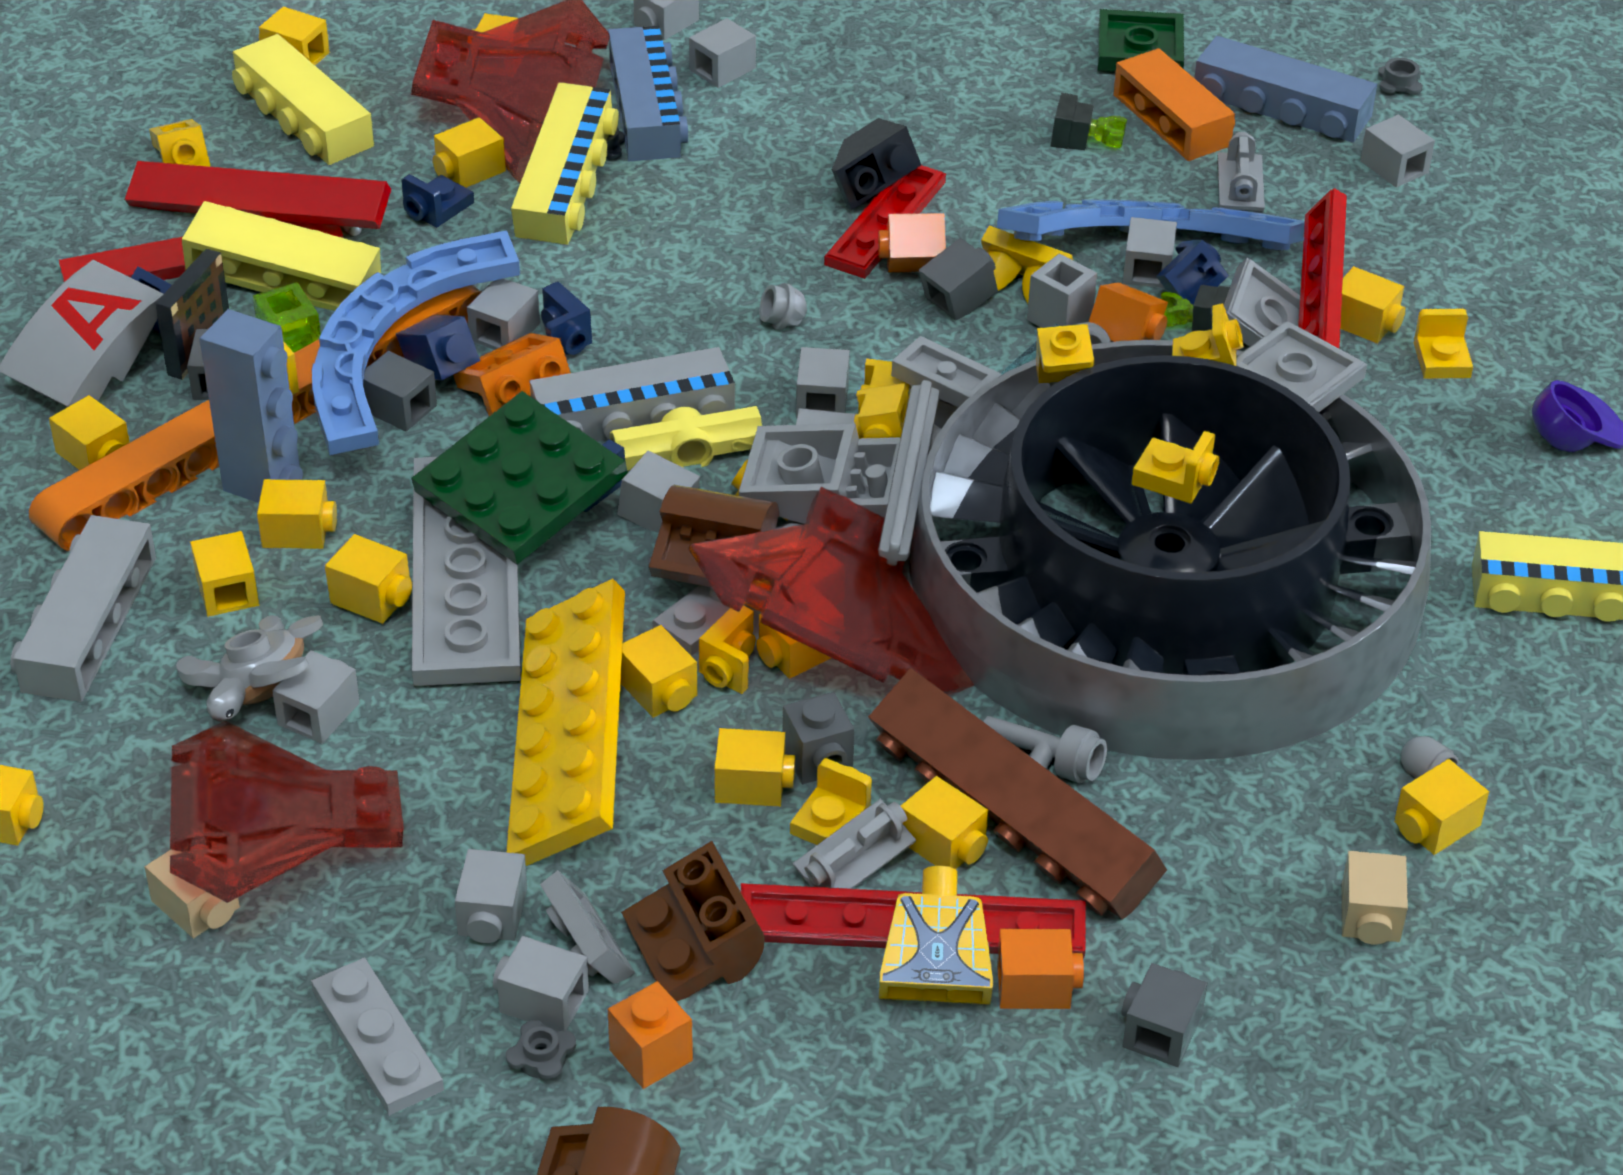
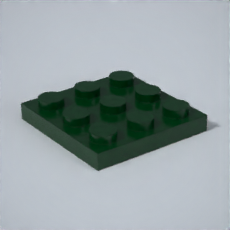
[411,391,628,565]

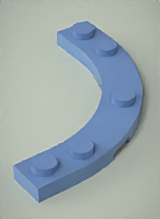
[997,200,1305,250]
[312,230,520,455]

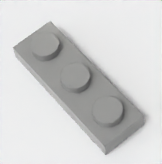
[311,957,444,1115]

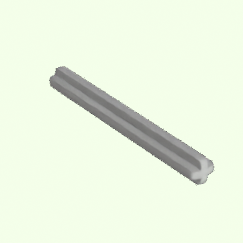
[878,380,940,565]

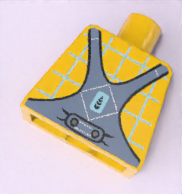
[879,866,993,1004]

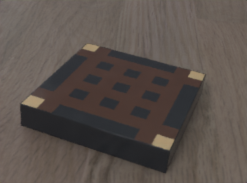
[155,248,229,380]

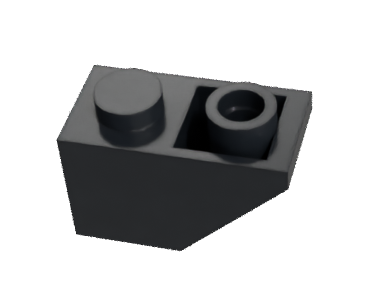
[831,118,921,210]

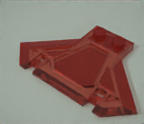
[411,0,610,183]
[688,486,974,694]
[170,721,404,903]

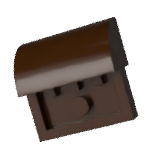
[649,484,780,594]
[621,841,765,1002]
[537,1106,681,1175]

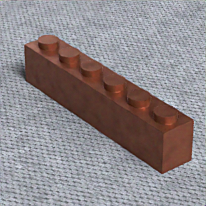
[868,668,1167,920]

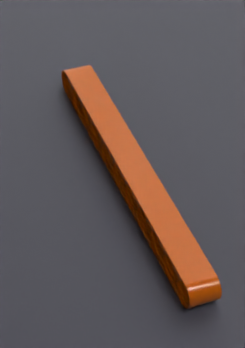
[29,285,482,551]

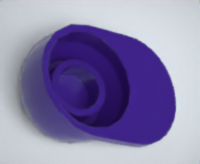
[1532,380,1623,452]

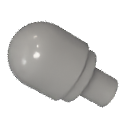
[1401,736,1473,778]

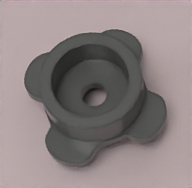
[1378,58,1423,94]
[506,1020,576,1079]

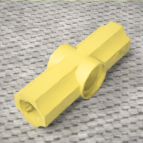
[610,406,762,470]

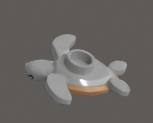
[176,615,323,721]

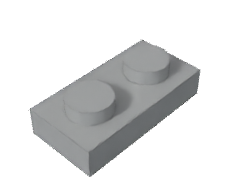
[891,336,1002,408]
[540,870,635,984]

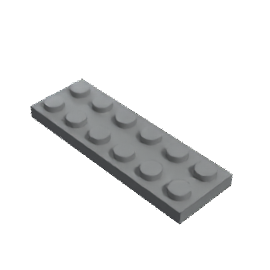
[412,457,521,686]

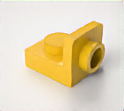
[149,119,210,167]
[1172,303,1243,366]
[1414,309,1473,379]
[1036,324,1094,383]
[1131,431,1219,504]
[699,602,756,694]
[790,758,872,845]

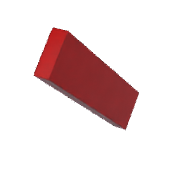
[824,165,946,279]

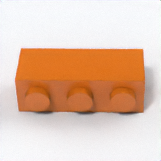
[1113,48,1235,161]

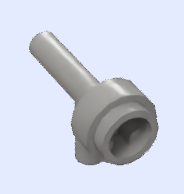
[984,716,1107,783]

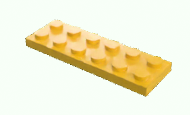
[506,579,625,866]

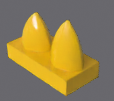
[981,226,1073,304]

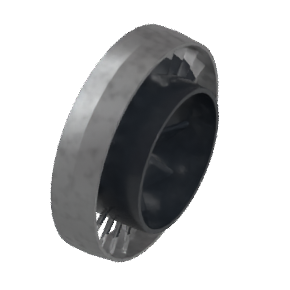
[910,340,1431,760]

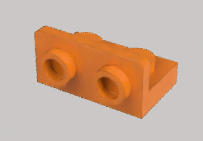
[453,333,571,416]

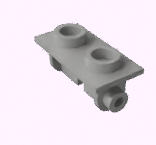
[1217,132,1265,211]
[793,798,916,889]

